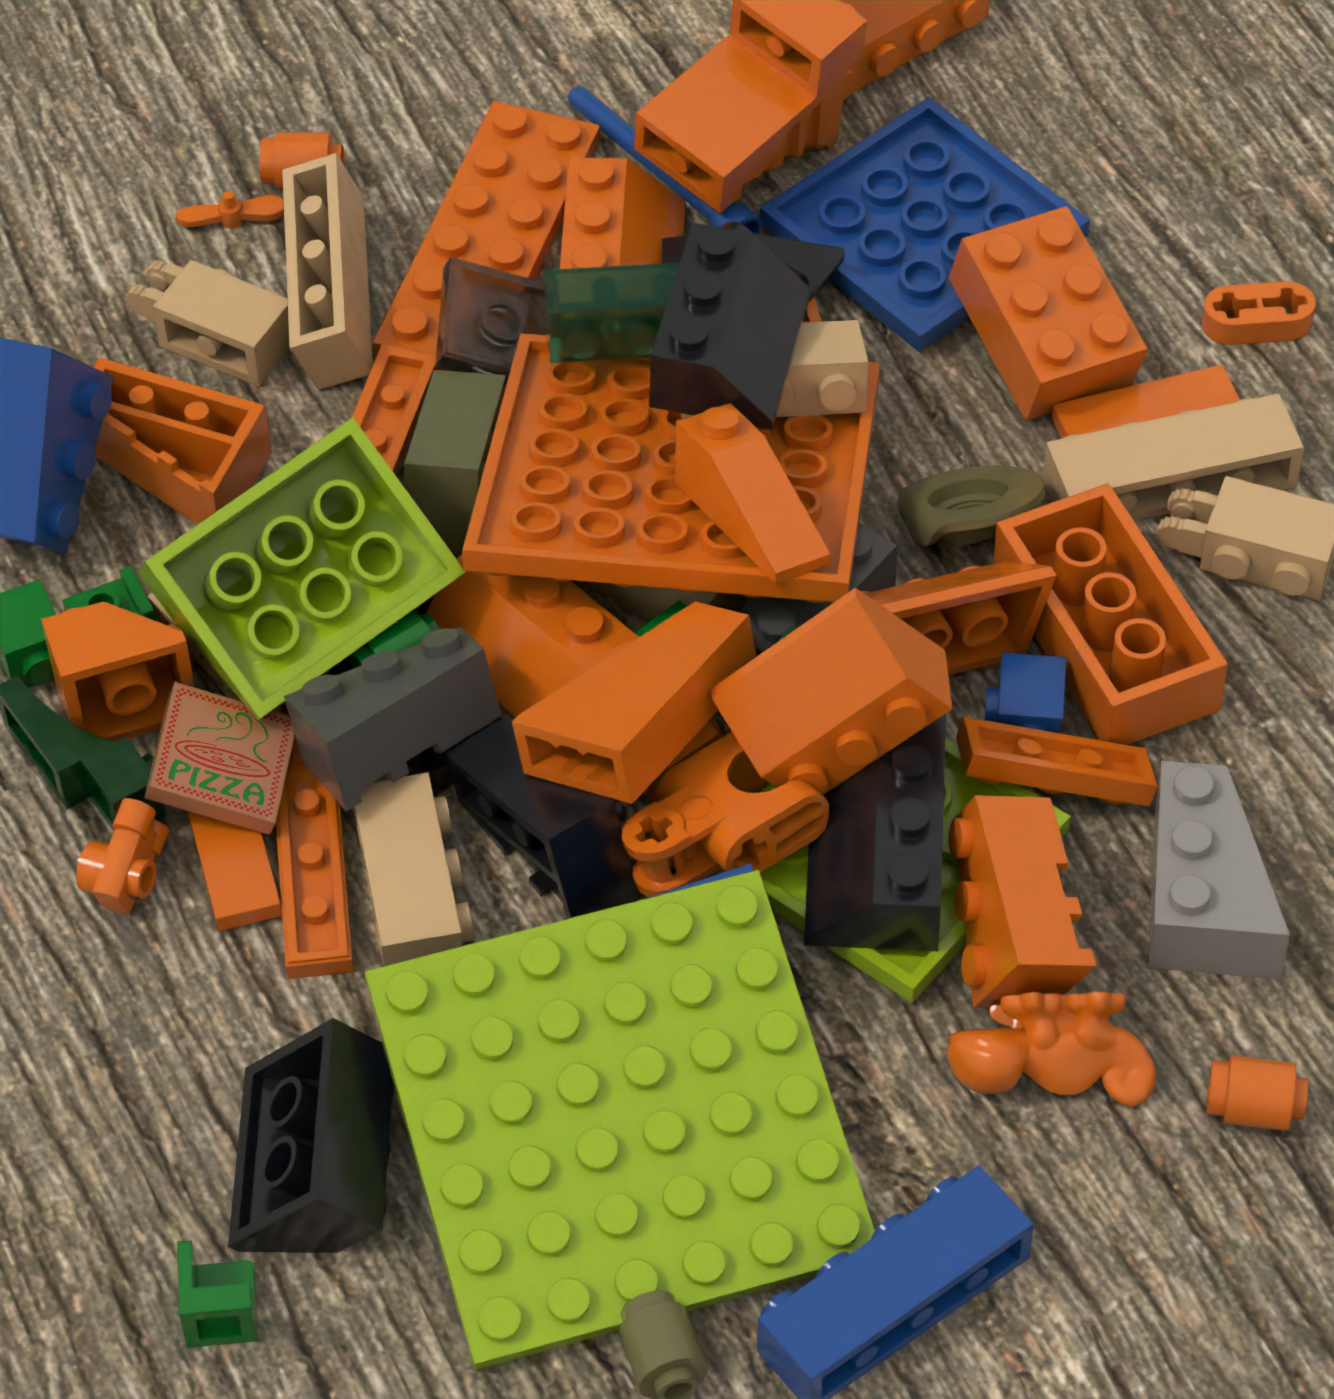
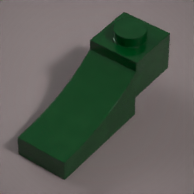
[0,675,166,831]

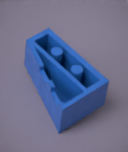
[0,337,114,554]

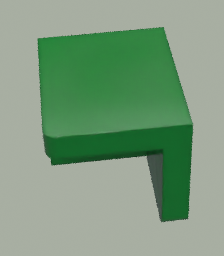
[177,1240,258,1348]

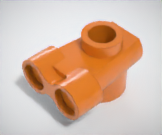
[76,798,170,914]

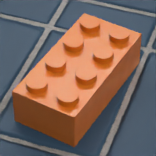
[993,483,1228,745]

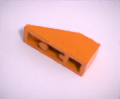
[675,403,831,584]

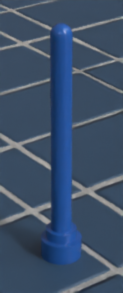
[568,86,763,234]

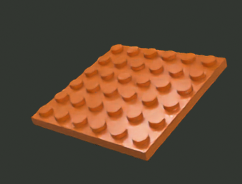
[462,333,880,603]

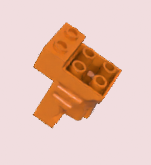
[634,0,868,214]

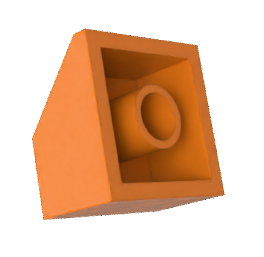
[41,601,195,742]

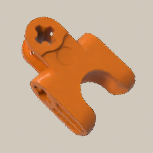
[622,732,829,898]

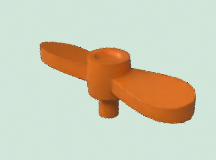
[175,191,284,228]

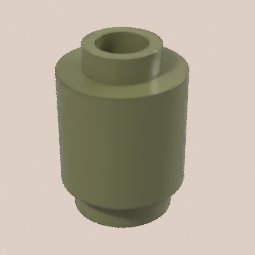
[619,1291,708,1399]

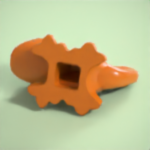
[946,992,1157,1108]

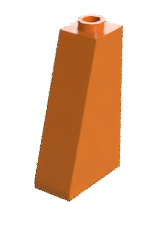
[512,602,757,804]

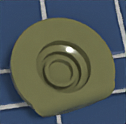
[898,465,1045,547]

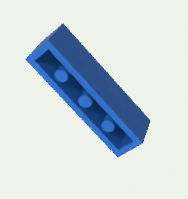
[757,1165,1034,1399]

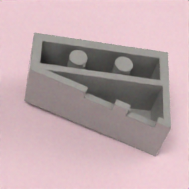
[1147,760,1290,979]

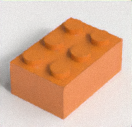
[948,206,1147,421]

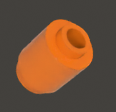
[259,132,345,190]
[1206,1055,1308,1131]

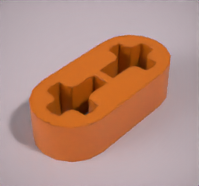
[1201,281,1316,345]

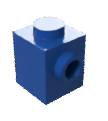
[984,653,1066,733]

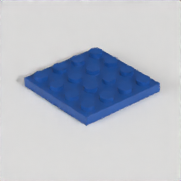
[760,97,1090,352]

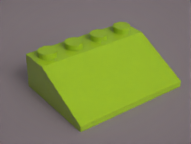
[139,417,465,720]

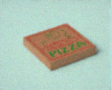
[144,682,295,835]

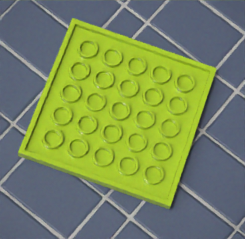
[365,870,875,1371]

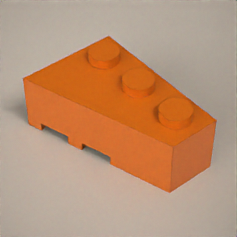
[93,357,272,525]
[948,795,1097,1008]

